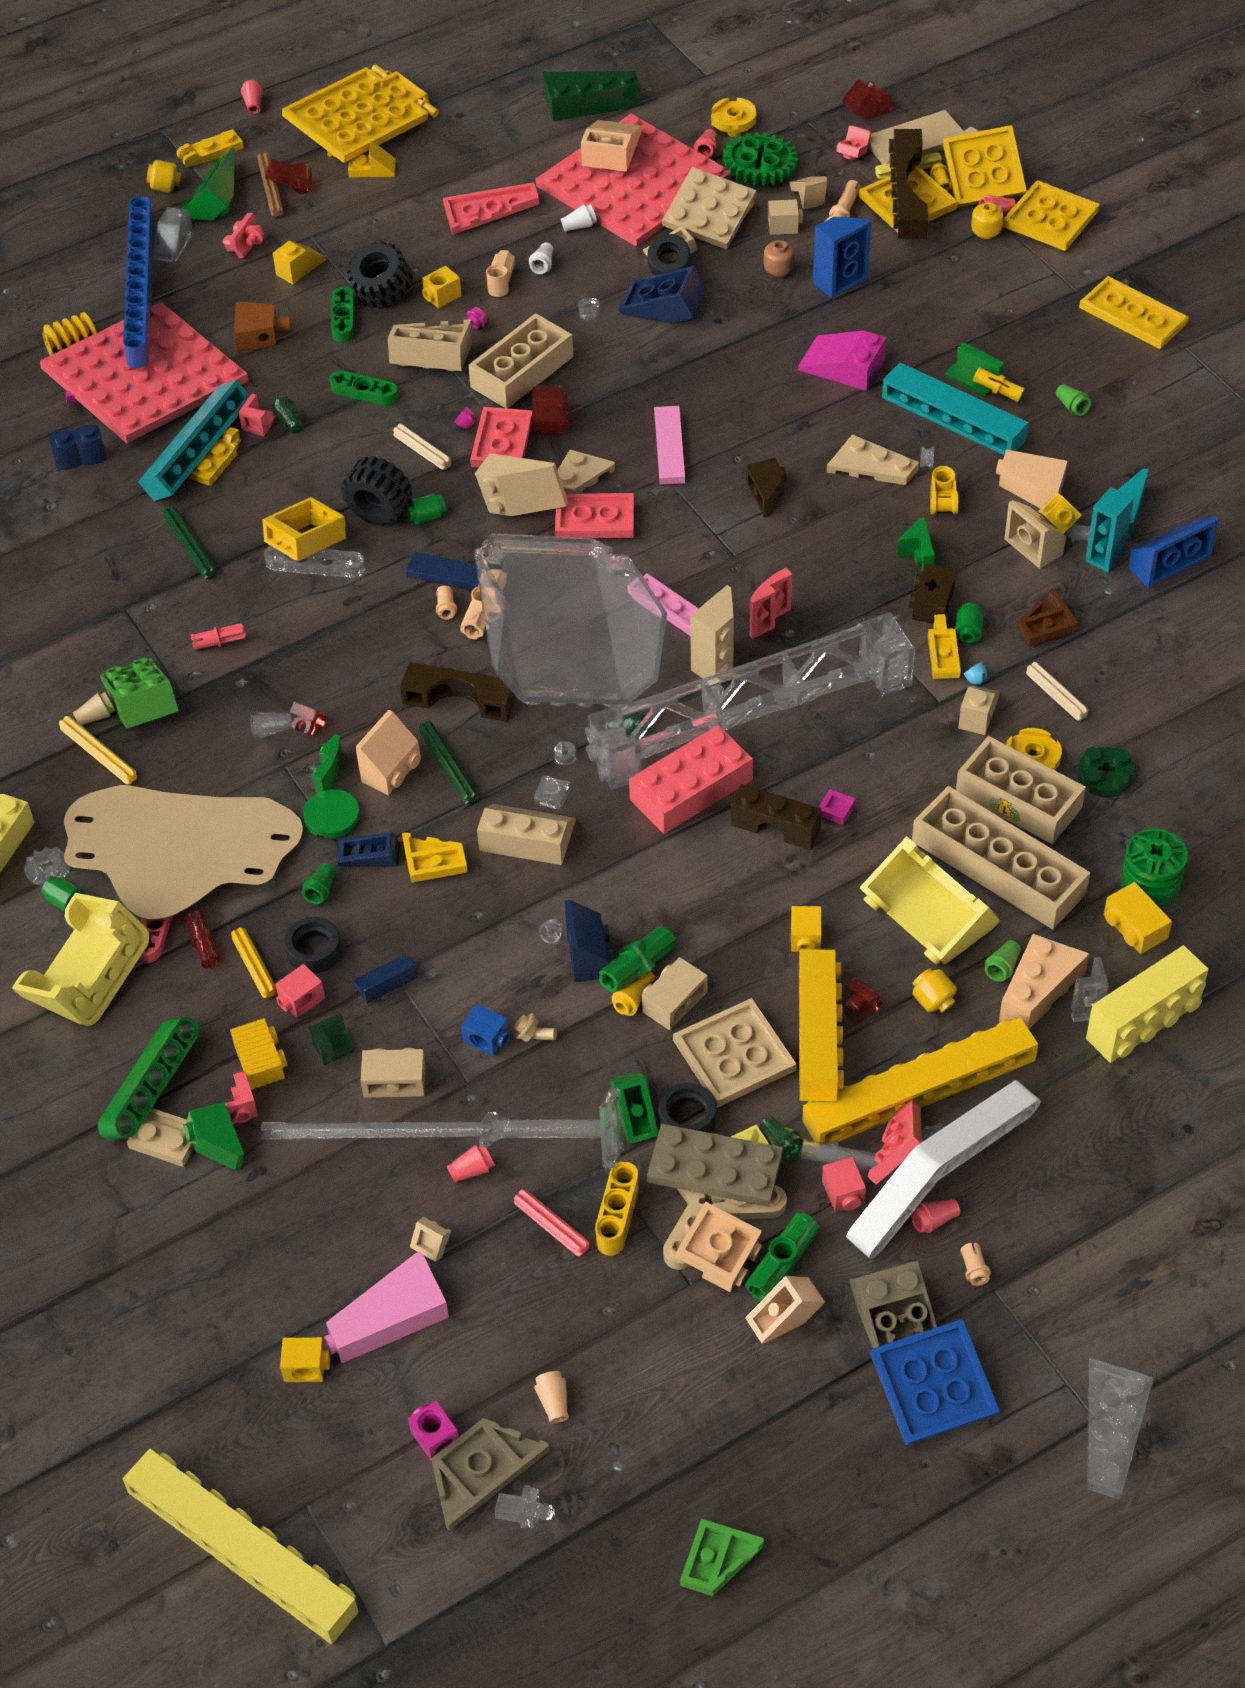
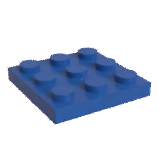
[870,1319,1000,1446]

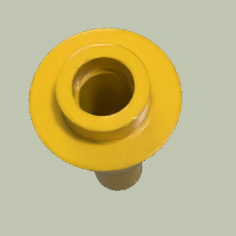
[612,972,655,1016]

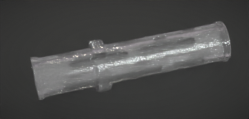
[801,1139,894,1176]

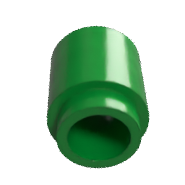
[406,494,446,525]
[955,603,984,643]
[42,876,85,912]

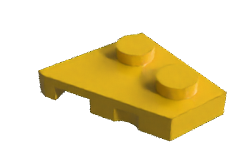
[402,833,468,883]

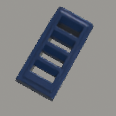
[337,832,400,867]

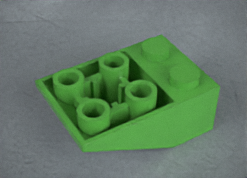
[100,658,178,729]

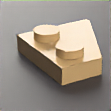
[557,450,615,494]

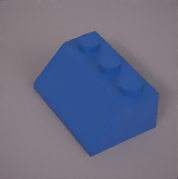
[813,217,871,298]
[1128,516,1219,587]

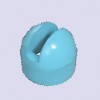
[963,662,988,685]

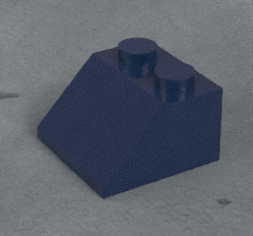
[564,900,614,982]

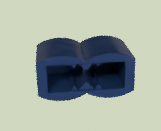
[49,425,107,470]

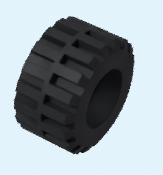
[347,241,413,309]
[341,456,412,526]

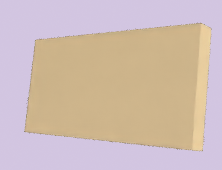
[868,110,964,164]

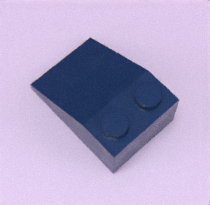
[618,266,707,323]

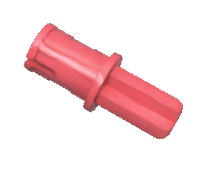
[191,624,246,651]

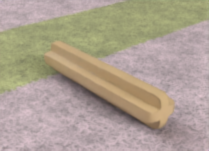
[393,424,452,470]
[1026,662,1089,721]

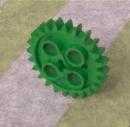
[723,132,798,186]

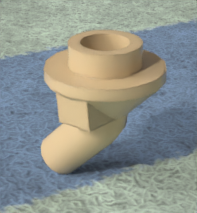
[514,1013,557,1042]

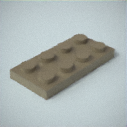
[647,1124,783,1207]

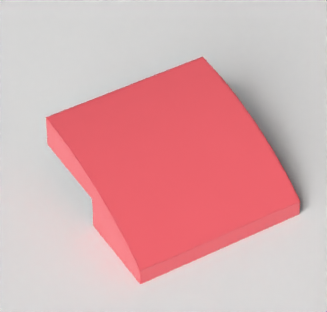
[750,568,792,639]

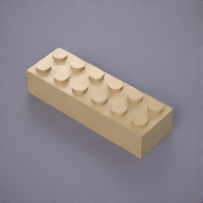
[912,786,1090,930]

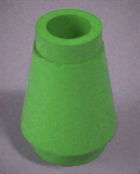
[1056,384,1091,416]
[985,940,1021,982]

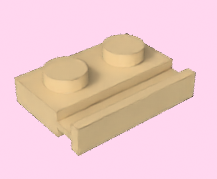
[127,1108,194,1167]

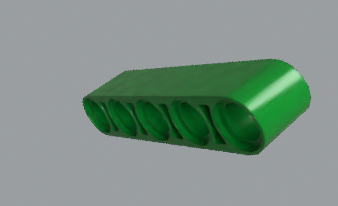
[98,1016,199,1140]

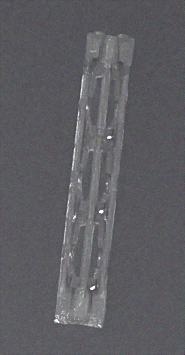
[585,612,915,790]

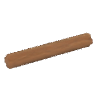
[257,152,283,218]

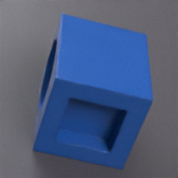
[461,1004,510,1057]

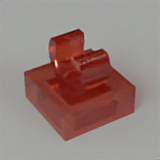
[290,702,327,736]
[846,977,883,1017]

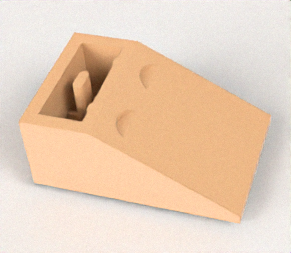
[581,120,643,171]

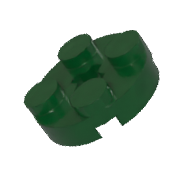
[1077,747,1135,798]

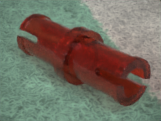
[185,911,220,969]

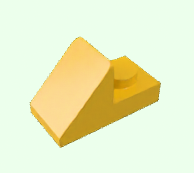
[348,141,396,178]

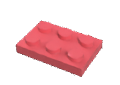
[470,407,533,467]
[555,493,634,538]

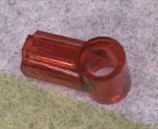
[266,159,312,194]

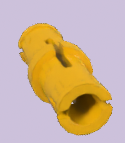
[973,367,1025,403]

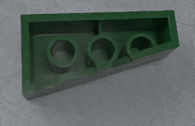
[542,71,641,121]

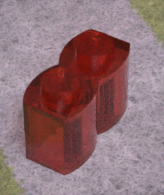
[533,385,569,434]

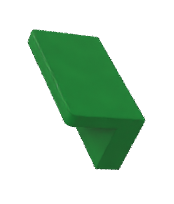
[946,342,1005,397]

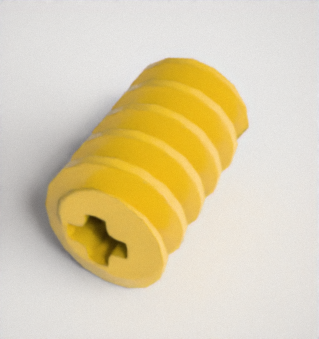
[43,312,97,356]

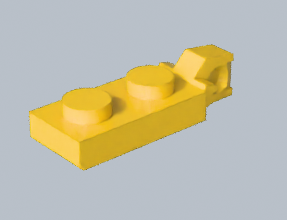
[188,427,241,486]
[928,614,961,679]

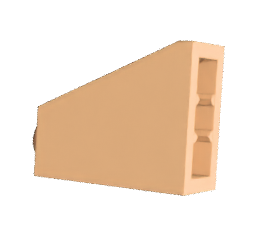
[996,450,1067,509]

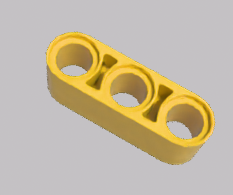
[595,1162,639,1256]

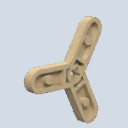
[663,1185,787,1270]

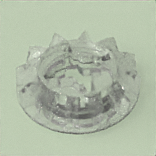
[24,846,71,886]

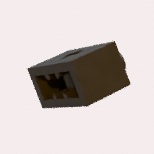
[909,564,956,624]

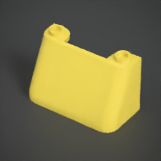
[860,836,1000,965]
[12,893,149,1026]

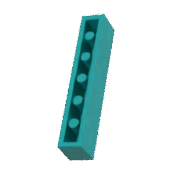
[882,363,1028,456]
[138,380,250,501]

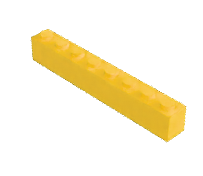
[802,1017,1038,1150]

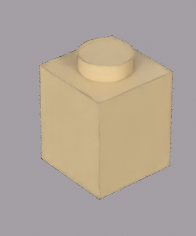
[768,199,803,235]

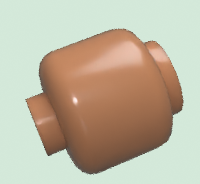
[764,240,795,277]

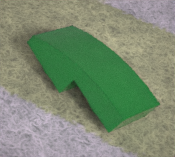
[312,734,343,793]

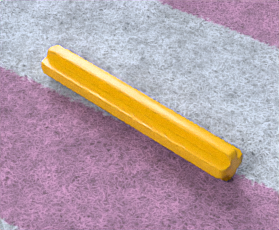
[59,716,138,784]

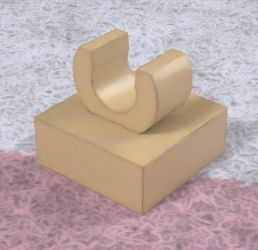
[410,1217,451,1262]

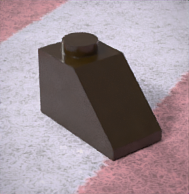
[746,458,787,518]

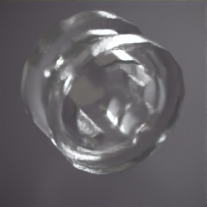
[578,298,600,320]
[920,446,934,469]

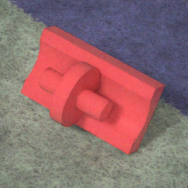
[223,213,265,258]

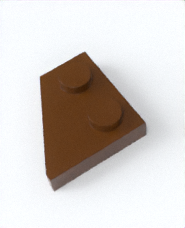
[1017,588,1079,646]

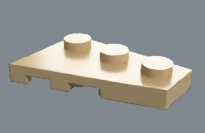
[827,435,919,485]

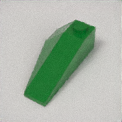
[177,147,235,221]

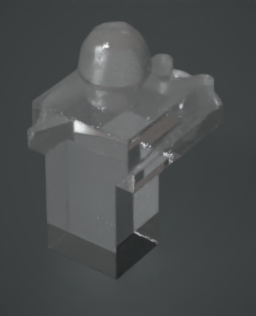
[494,1485,555,1529]

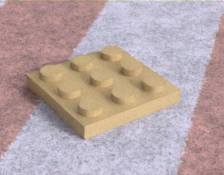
[662,167,756,250]
[673,998,797,1108]

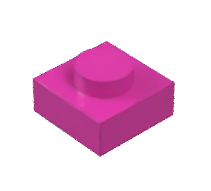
[818,789,855,825]

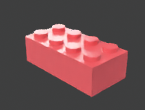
[629,725,753,834]

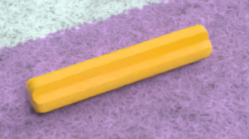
[231,927,277,999]

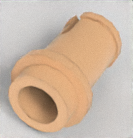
[436,586,457,620]
[960,1243,991,1286]

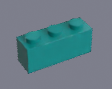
[1085,487,1134,573]

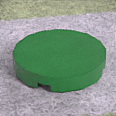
[303,789,360,839]

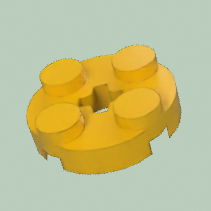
[711,98,756,137]
[1006,728,1062,770]

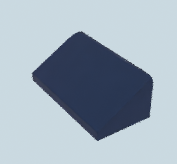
[352,955,418,1003]

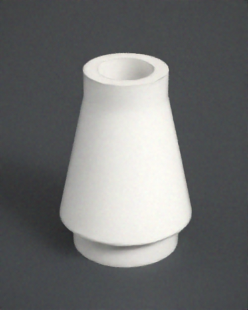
[560,204,597,232]
[529,243,554,274]

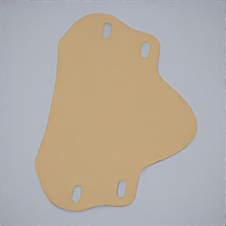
[64,785,303,920]

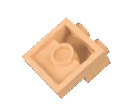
[675,1202,763,1292]

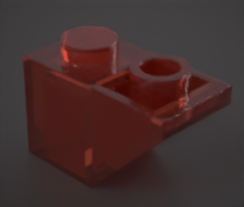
[842,78,896,121]

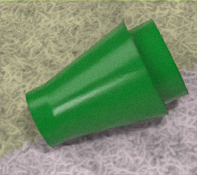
[302,863,336,904]

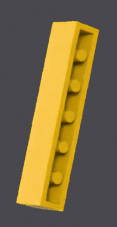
[799,949,844,1101]

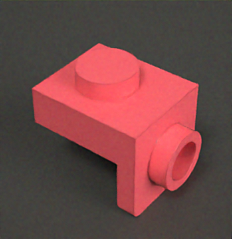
[836,125,871,160]

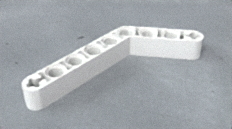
[846,1080,1041,1259]

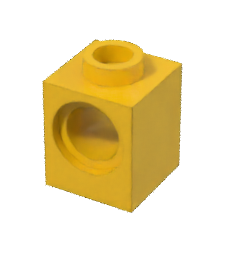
[422,265,462,309]
[1038,492,1081,534]
[791,906,821,952]
[280,1337,330,1382]

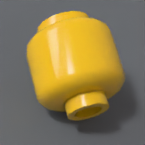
[146,160,181,193]
[971,202,1003,239]
[912,968,957,1013]

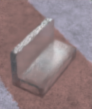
[1070,956,1109,1022]

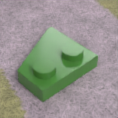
[680,1519,764,1596]

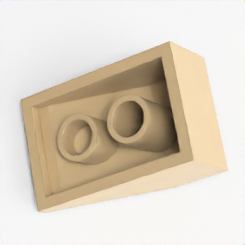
[475,453,568,516]

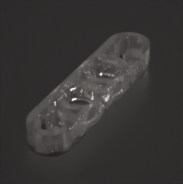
[264,546,365,578]

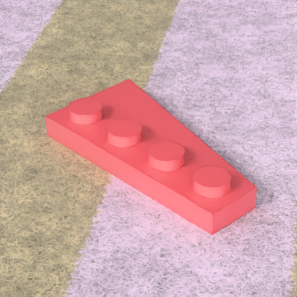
[443,182,539,235]

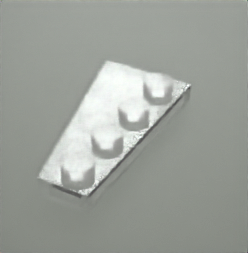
[1087,1358,1154,1500]

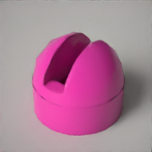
[454,407,476,429]

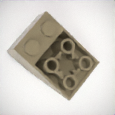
[849,1261,937,1349]

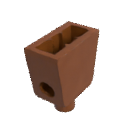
[234,302,291,352]

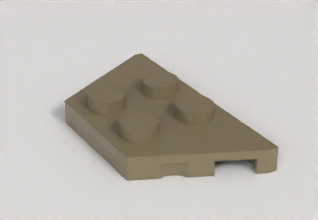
[431,1418,550,1531]

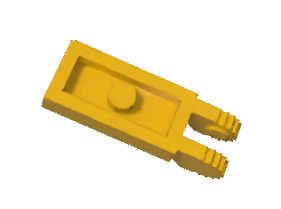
[176,129,244,167]

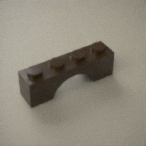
[400,662,516,722]

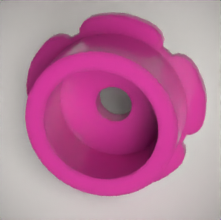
[466,307,489,330]

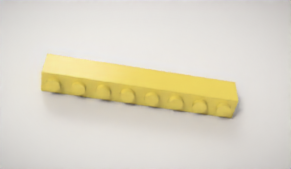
[123,1449,359,1645]

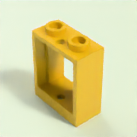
[262,497,346,561]

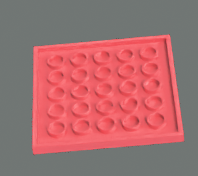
[536,114,732,247]
[40,302,248,443]

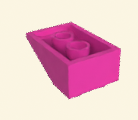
[798,331,886,391]

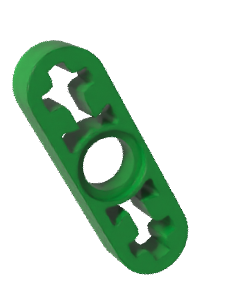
[331,286,355,343]
[329,371,398,406]

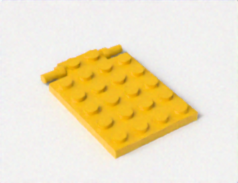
[282,64,439,163]

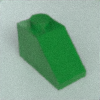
[609,1071,658,1144]
[183,1102,244,1170]

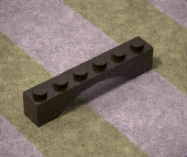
[888,129,928,239]

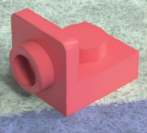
[225,1071,258,1124]

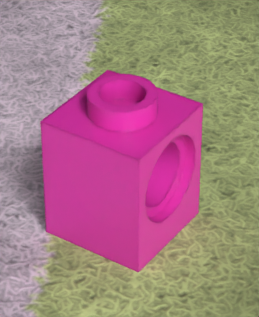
[408,1401,459,1462]

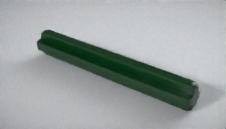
[163,506,217,579]
[419,721,478,805]

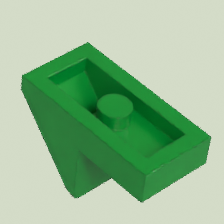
[897,518,935,572]

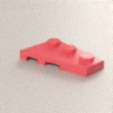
[868,1099,922,1185]

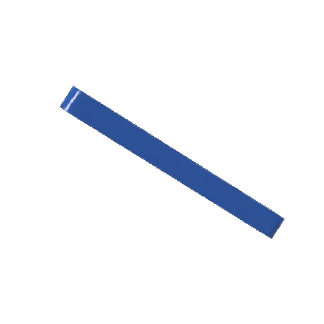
[123,196,154,368]

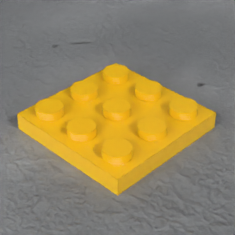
[942,125,1027,208]
[859,166,958,233]
[1002,180,1100,251]

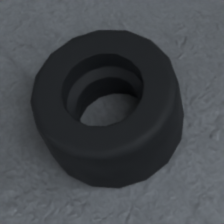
[647,234,691,275]

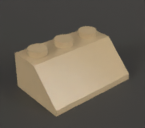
[690,585,734,687]
[477,804,576,865]

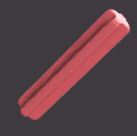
[514,1189,589,1256]

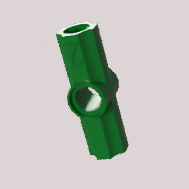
[599,926,675,993]
[745,1213,820,1301]

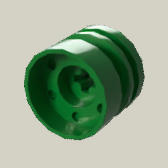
[1121,828,1188,906]

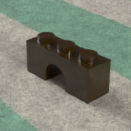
[731,784,821,850]

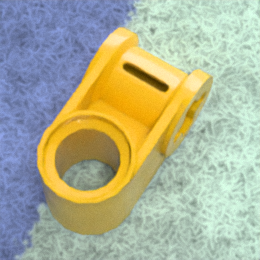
[930,466,958,515]

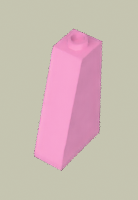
[324,1251,449,1364]

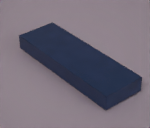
[406,552,489,590]

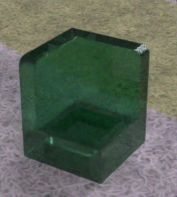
[308,1013,356,1066]

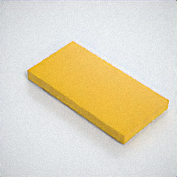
[1079,276,1189,349]

